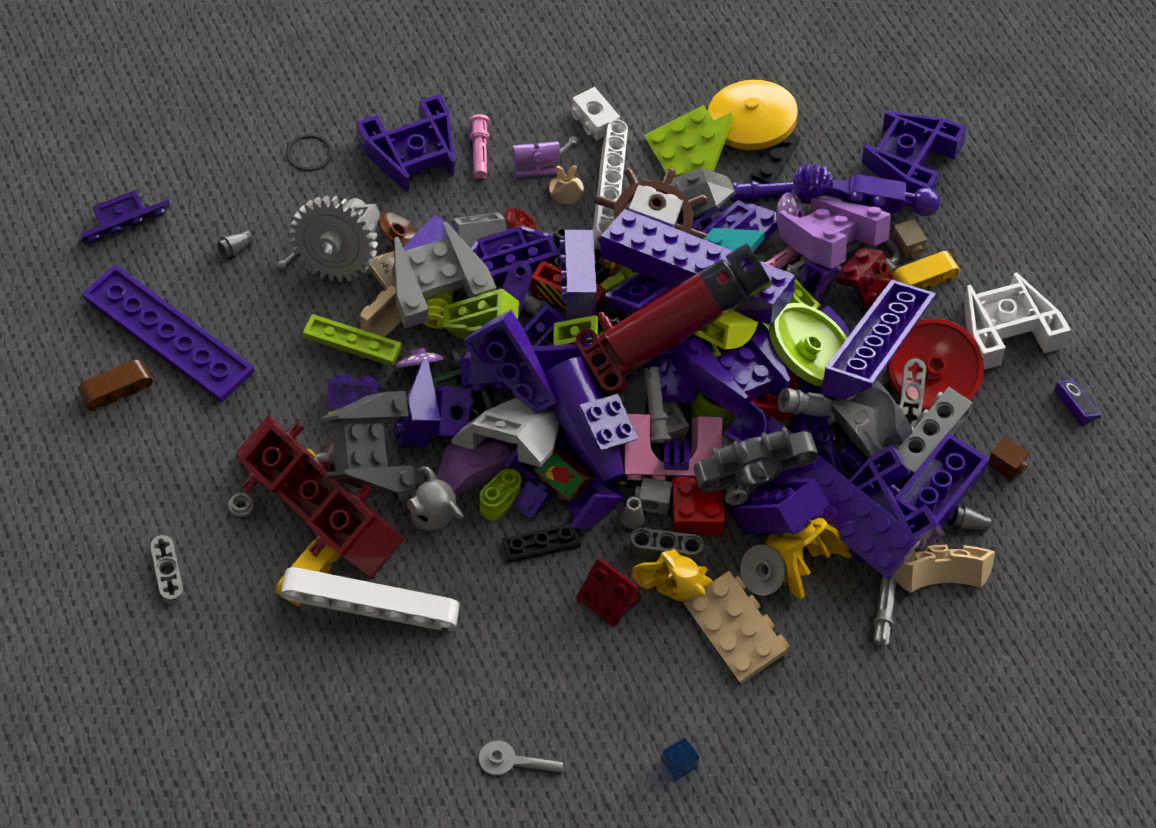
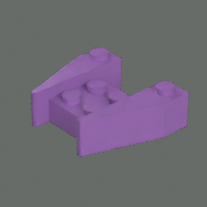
[778,197,890,269]

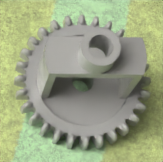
[289,196,380,282]

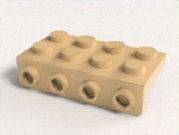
[683,571,790,684]

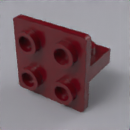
[576,558,642,627]

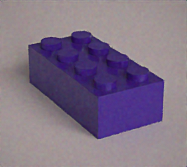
[895,433,989,527]
[729,479,830,535]

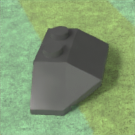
[671,168,735,223]

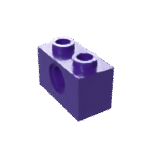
[432,386,473,439]

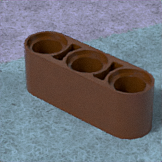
[78,360,153,411]

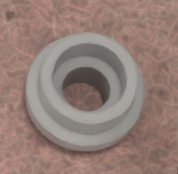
[228,493,254,517]

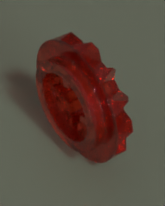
[503,208,537,230]

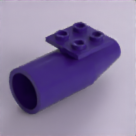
[544,356,639,485]

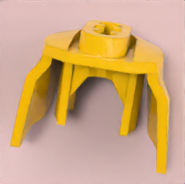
[765,518,852,599]

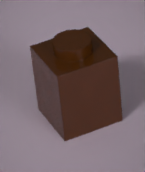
[988,437,1029,480]

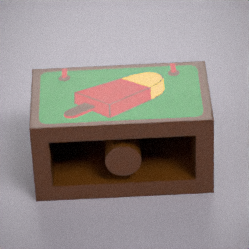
[533,446,595,502]

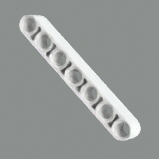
[593,119,628,250]
[281,567,460,631]

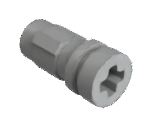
[778,388,832,417]

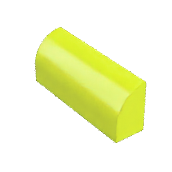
[695,310,758,349]

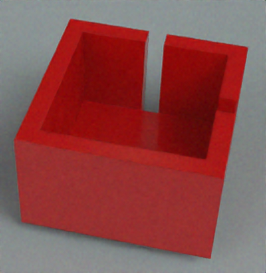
[671,478,725,535]

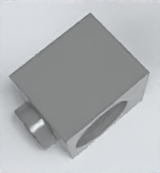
[635,477,672,515]

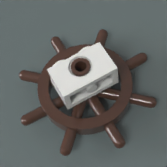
[595,168,707,272]

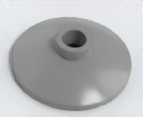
[740,545,785,596]

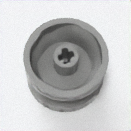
[831,380,913,458]

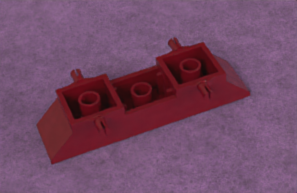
[237,415,405,578]

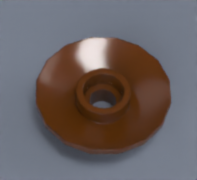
[378,212,417,247]

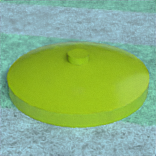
[769,303,847,387]

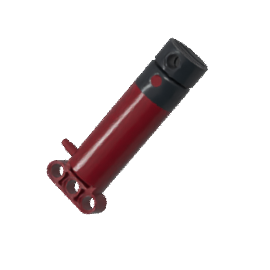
[575,243,773,396]

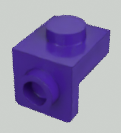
[512,480,554,520]

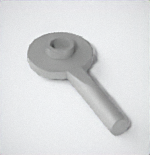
[479,741,563,776]

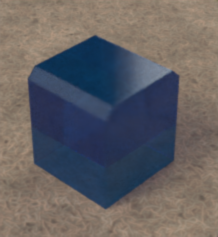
[661,737,700,781]

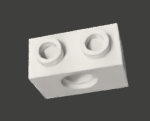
[571,87,620,141]

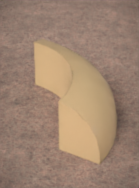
[893,545,995,593]

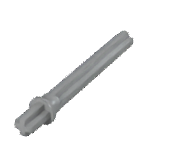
[873,576,896,646]

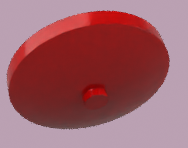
[887,318,984,411]

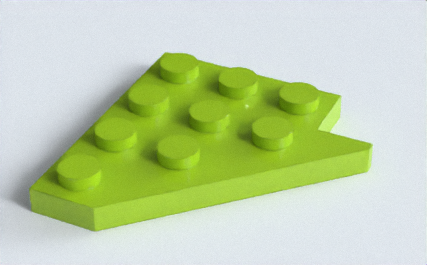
[644,105,733,178]

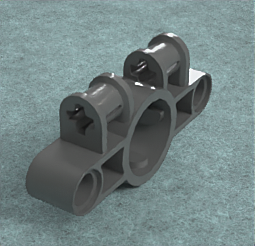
[693,427,818,493]

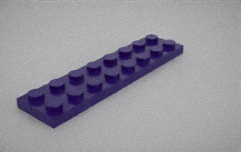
[82,264,255,403]
[751,416,921,580]

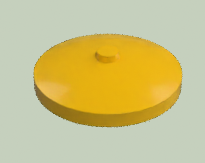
[708,80,797,150]

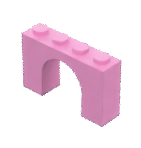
[620,414,722,481]

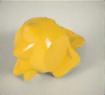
[632,549,713,601]

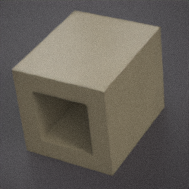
[891,219,927,259]

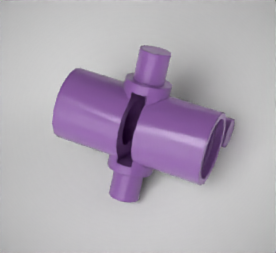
[512,141,560,178]

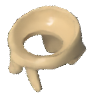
[549,165,584,204]

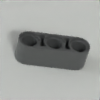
[629,528,704,564]

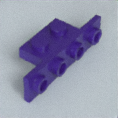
[80,190,170,243]

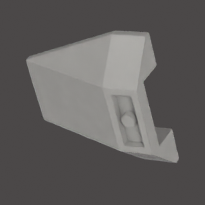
[452,397,560,467]

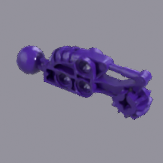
[790,163,940,217]

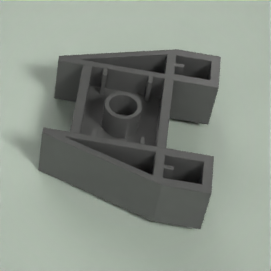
[320,391,416,495]

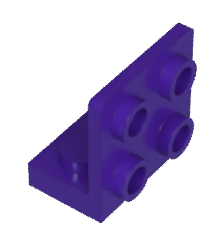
[326,374,381,409]

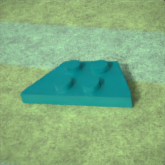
[703,228,764,251]

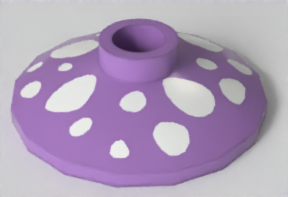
[776,193,804,229]
[396,348,444,368]

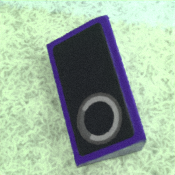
[1054,379,1102,426]

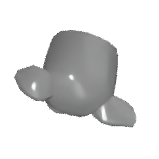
[406,466,464,531]

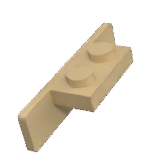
[359,285,402,359]

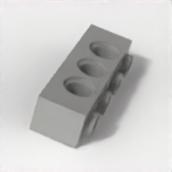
[894,387,973,479]

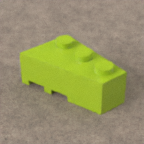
[442,289,519,339]

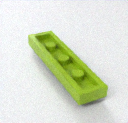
[303,314,402,367]

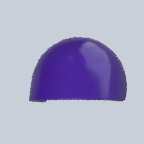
[723,401,767,444]

